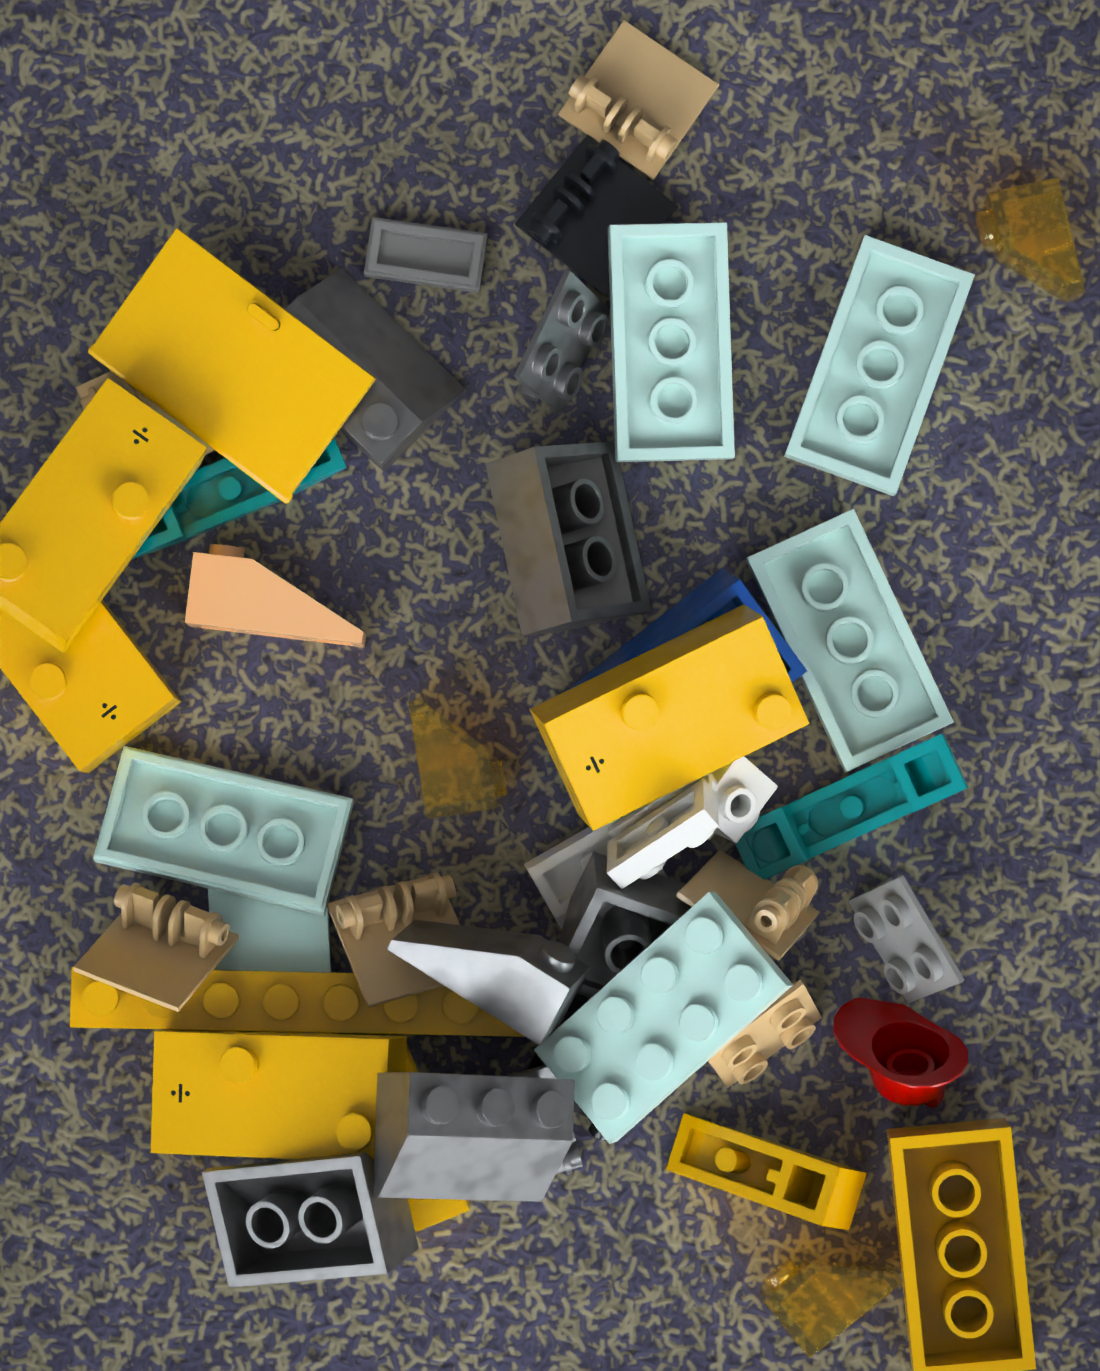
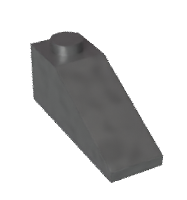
[387,920,591,1046]

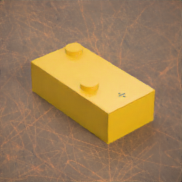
[0,378,207,653]
[0,599,182,774]
[530,604,810,831]
[150,1029,407,1160]
[886,1118,1036,1371]

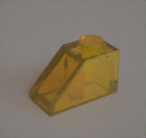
[976,177,1085,303]
[408,700,508,821]
[760,1258,903,1359]

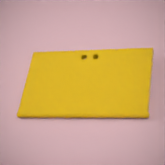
[88,228,377,503]

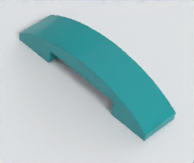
[132,437,347,559]
[735,733,969,880]

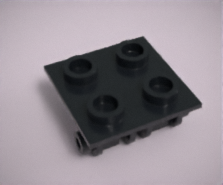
[515,135,678,297]

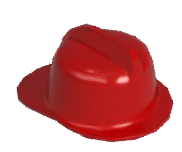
[833,997,968,1108]

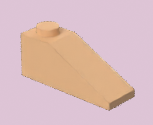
[185,544,366,648]

